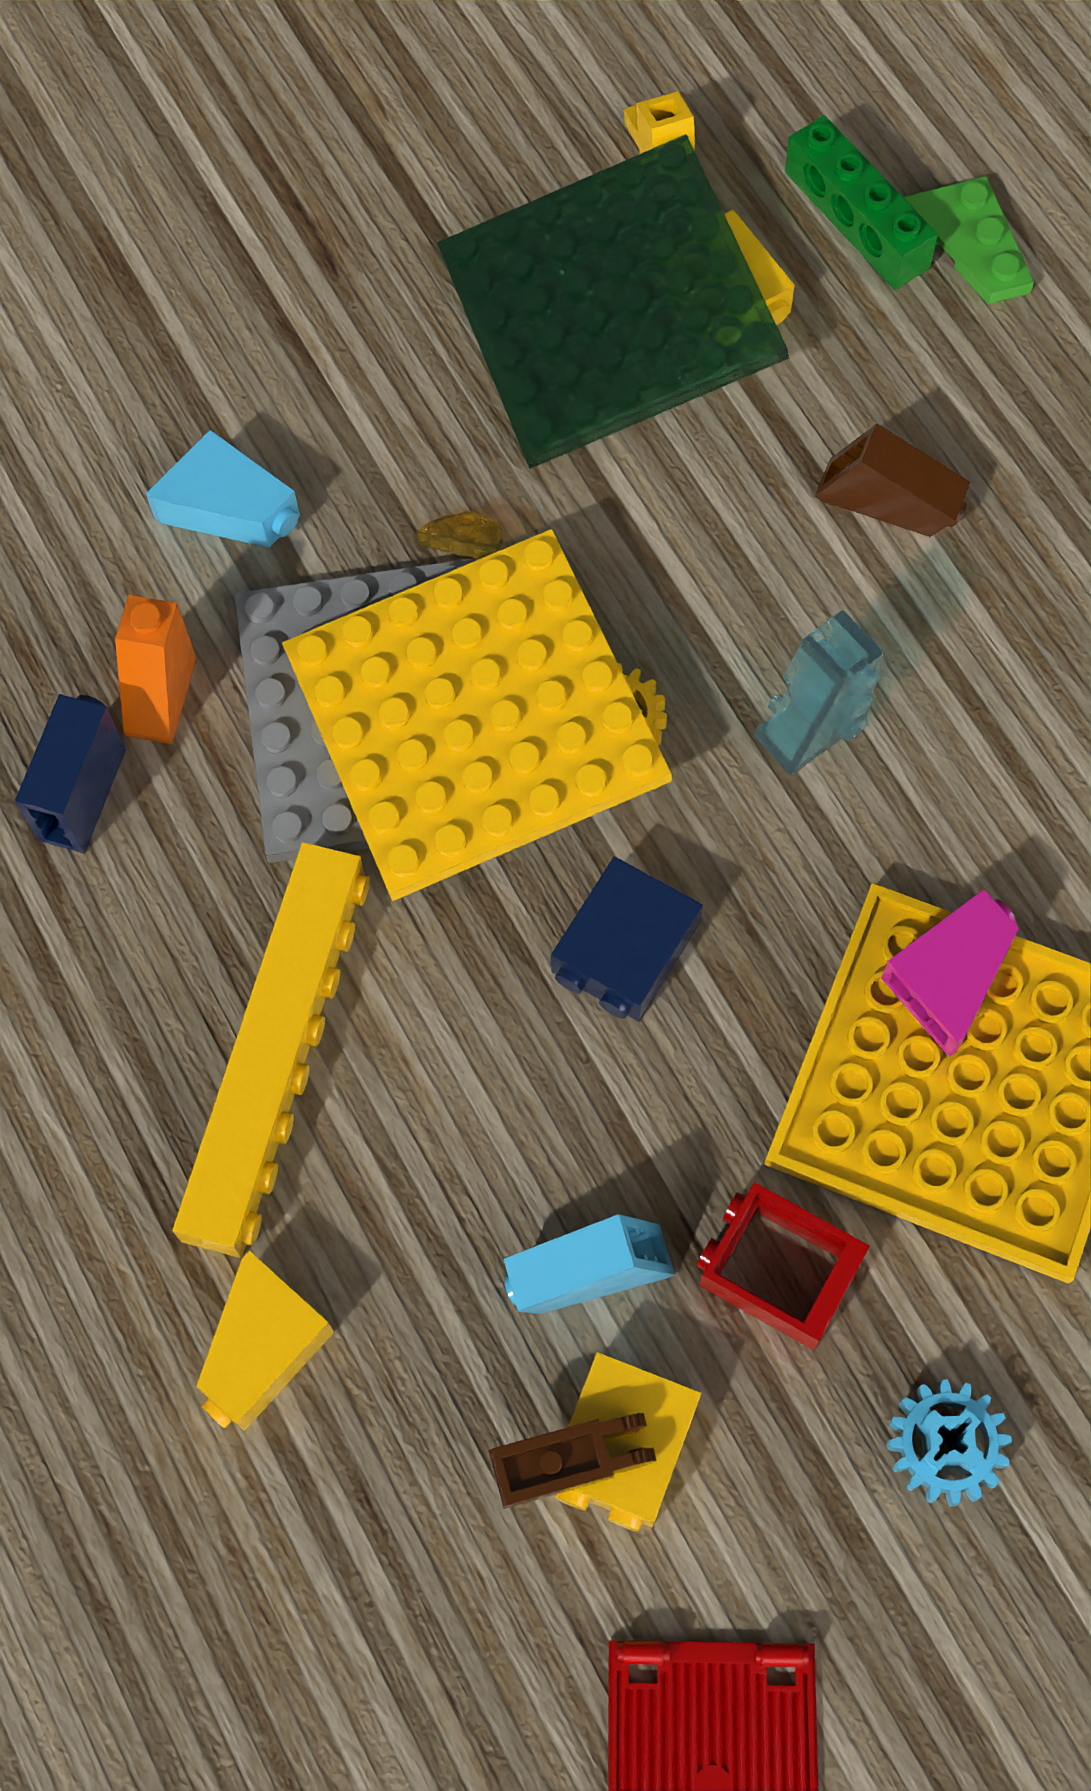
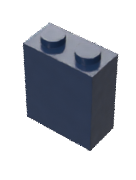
[15,694,126,854]
[551,856,703,1022]

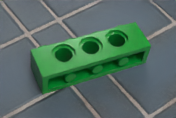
[785,115,938,290]

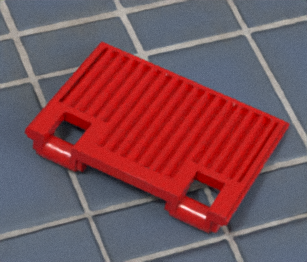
[608,1640,819,1791]

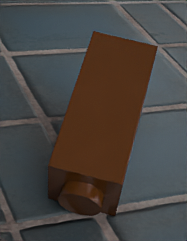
[814,423,970,537]

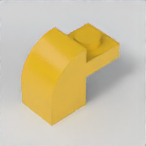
[624,91,695,171]

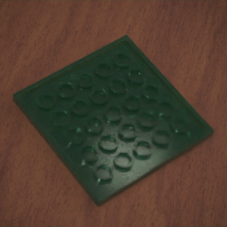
[437,134,789,469]

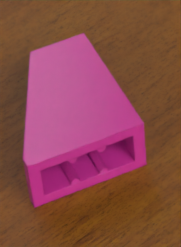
[881,889,1019,1057]

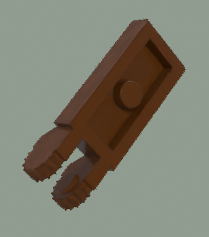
[488,1413,657,1509]

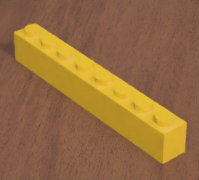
[172,842,370,1258]

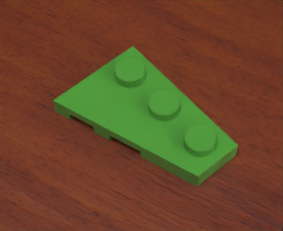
[903,176,1034,304]

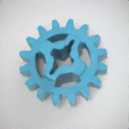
[886,1379,1012,1507]

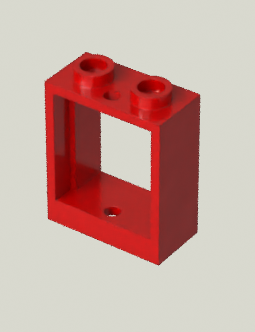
[696,1182,870,1351]

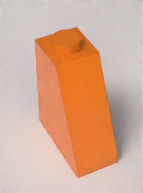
[115,595,197,744]

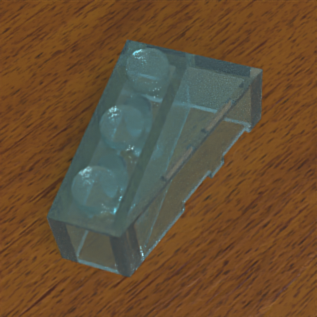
[753,610,884,776]

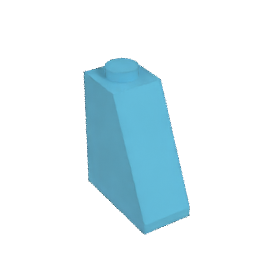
[146,430,300,548]
[504,1214,675,1314]

